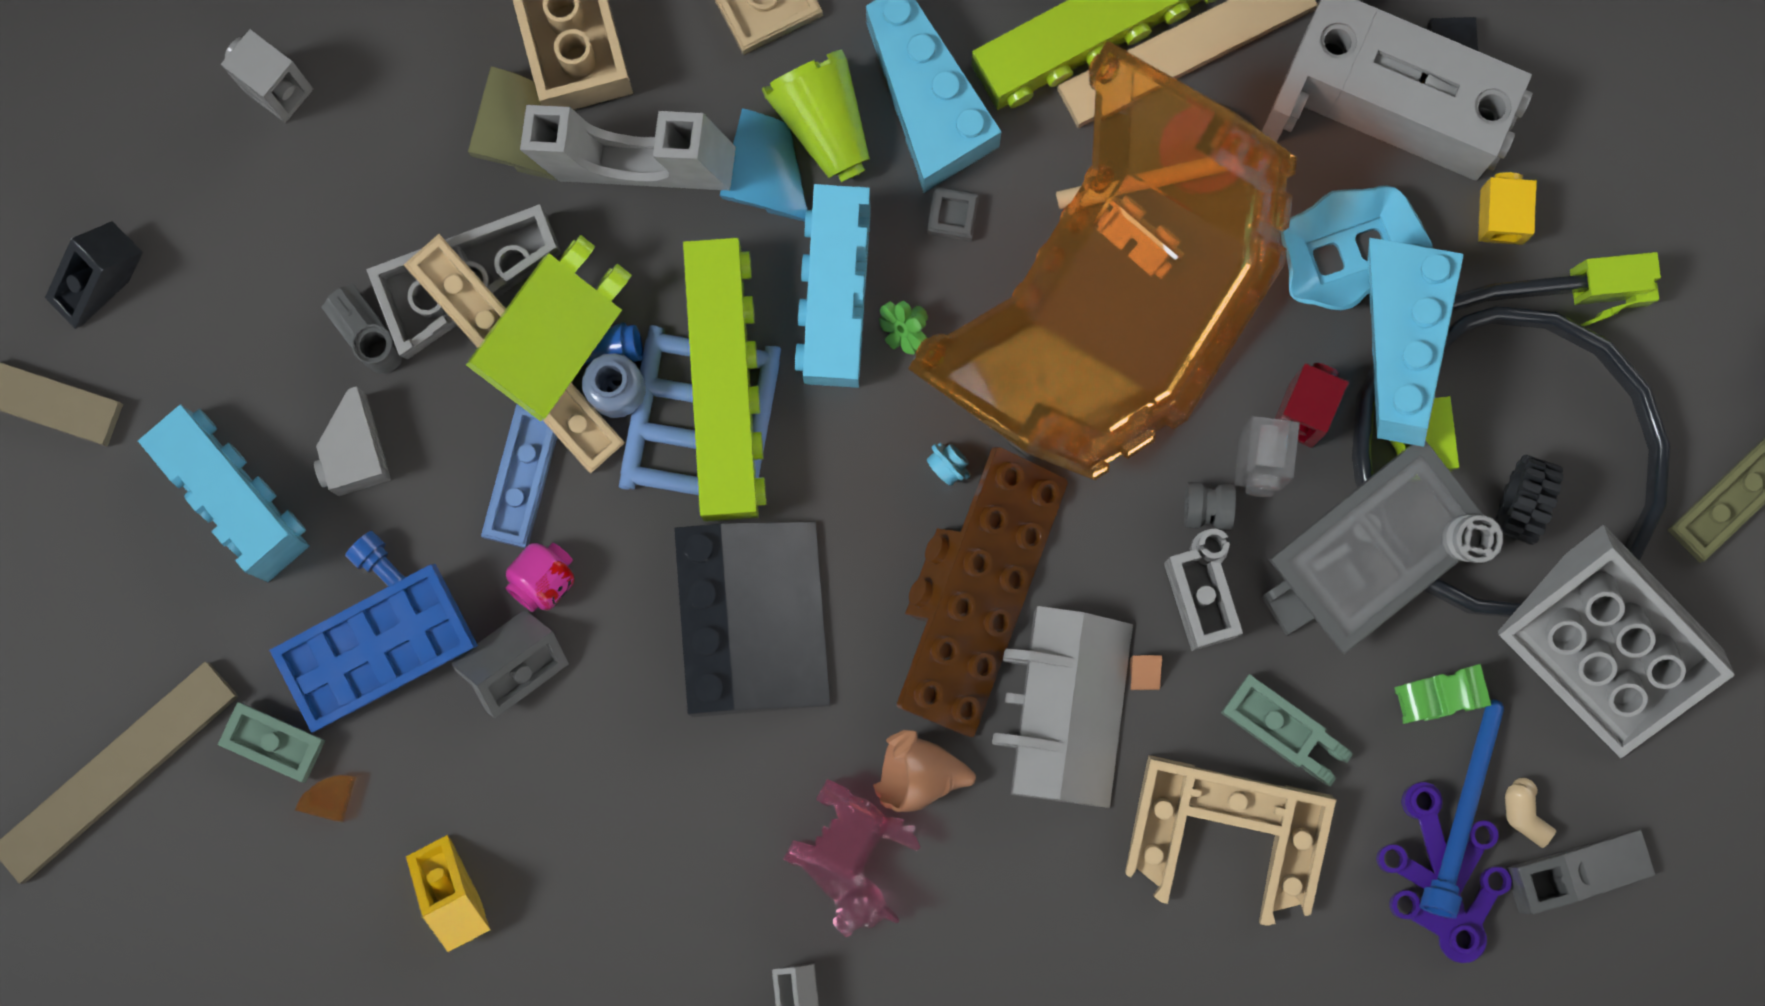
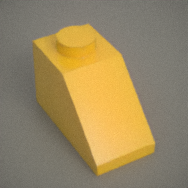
[406,835,490,952]

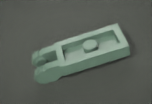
[1221,674,1353,787]

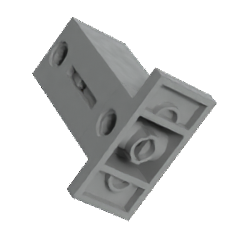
[1260,0,1533,181]

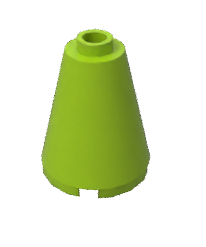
[761,49,870,183]

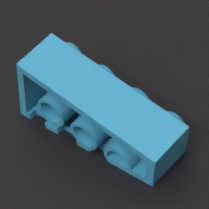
[866,0,1001,193]
[795,184,871,388]
[138,404,310,582]

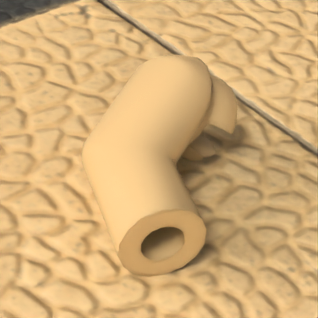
[1505,778,1556,848]

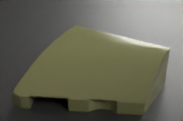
[468,66,557,181]

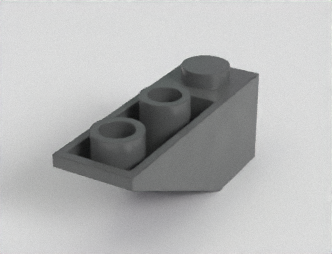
[1505,830,1655,914]

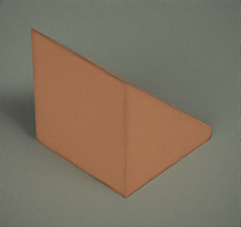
[1130,655,1162,690]

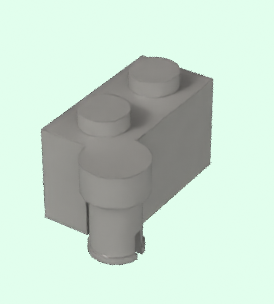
[1164,528,1243,651]

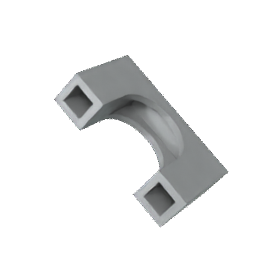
[520,105,736,191]

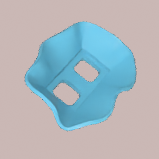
[1281,185,1433,310]

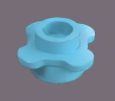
[927,443,970,486]

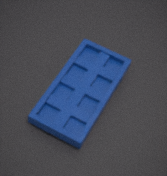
[269,564,478,733]

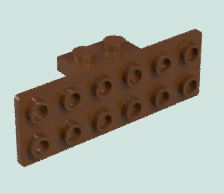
[897,447,1068,737]

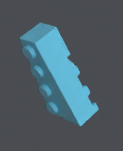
[1368,237,1463,447]

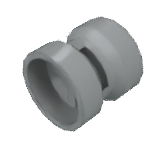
[1442,515,1503,562]

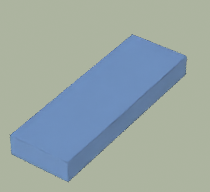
[481,404,557,548]

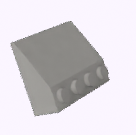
[1498,524,1735,758]

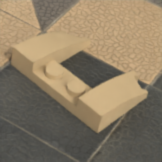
[1125,755,1336,926]

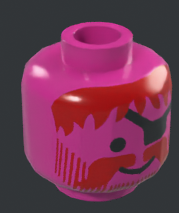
[506,542,575,612]

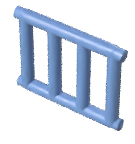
[619,325,781,495]

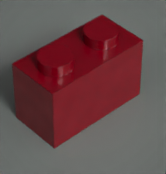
[1270,362,1349,448]

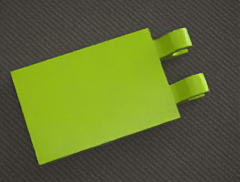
[466,235,632,421]

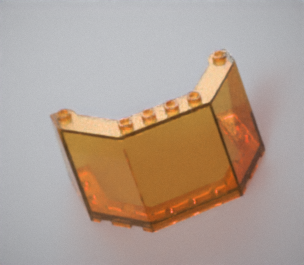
[908,40,1297,480]

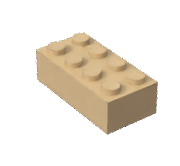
[513,0,634,110]

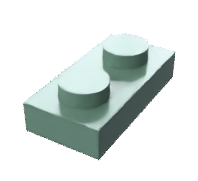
[218,702,326,783]

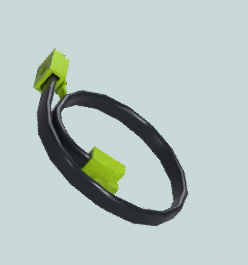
[1352,252,1670,618]

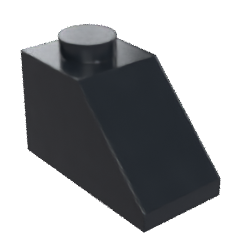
[45,221,143,329]

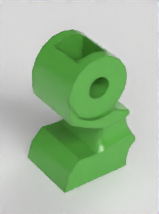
[1394,664,1491,724]

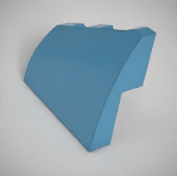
[720,108,808,222]

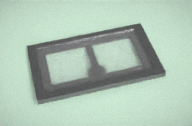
[1269,441,1483,655]

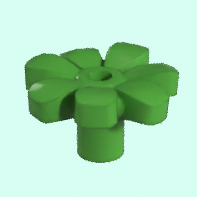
[879,301,928,354]

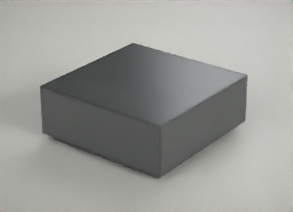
[927,187,979,242]

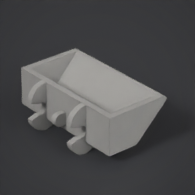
[992,606,1133,808]

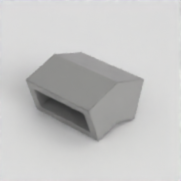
[772,963,819,1006]

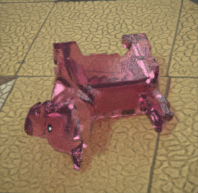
[784,779,921,937]

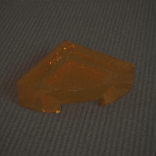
[295,775,356,822]

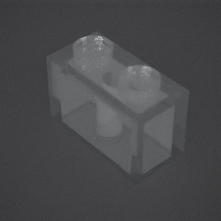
[1234,416,1300,497]

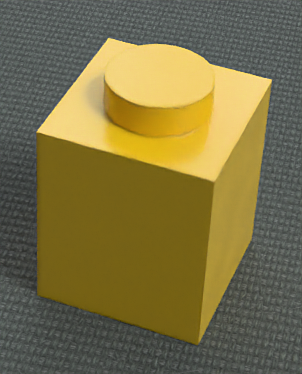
[1478,172,1537,245]

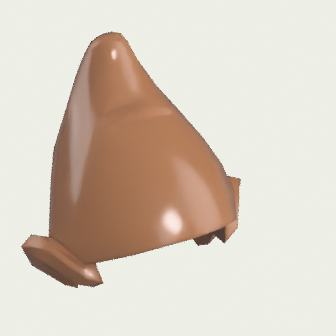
[873,730,976,812]

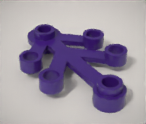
[1376,782,1512,963]

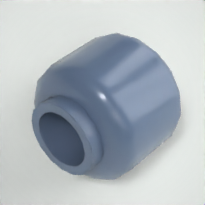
[582,353,646,418]

